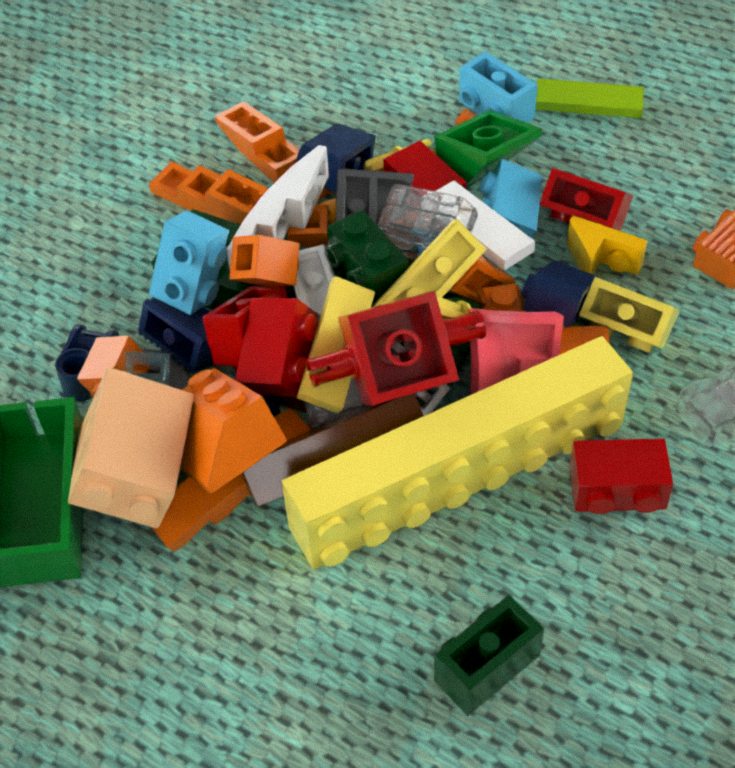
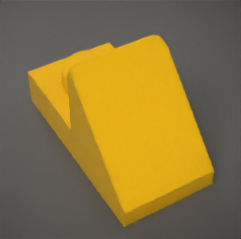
[567,215,648,275]

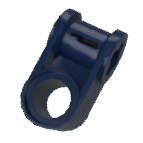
[55,324,120,402]

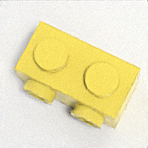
[579,277,679,353]

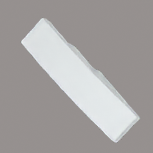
[226,145,329,268]

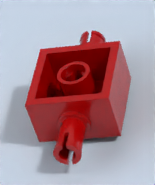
[306,291,487,406]

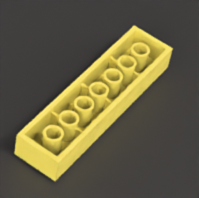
[281,336,633,569]

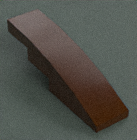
[242,393,424,506]

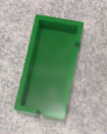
[0,397,83,587]

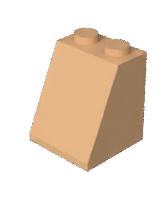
[68,366,193,529]

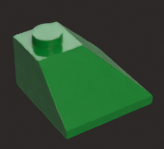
[434,110,542,187]

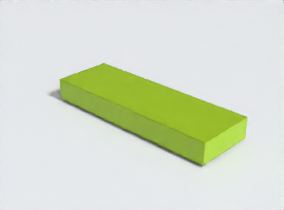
[535,78,644,118]

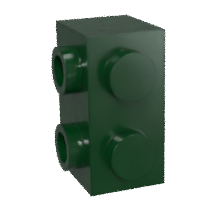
[325,209,408,307]
[434,595,544,716]

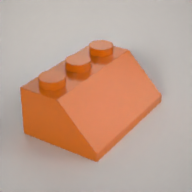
[180,368,287,494]

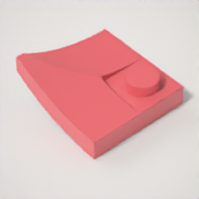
[468,309,564,395]

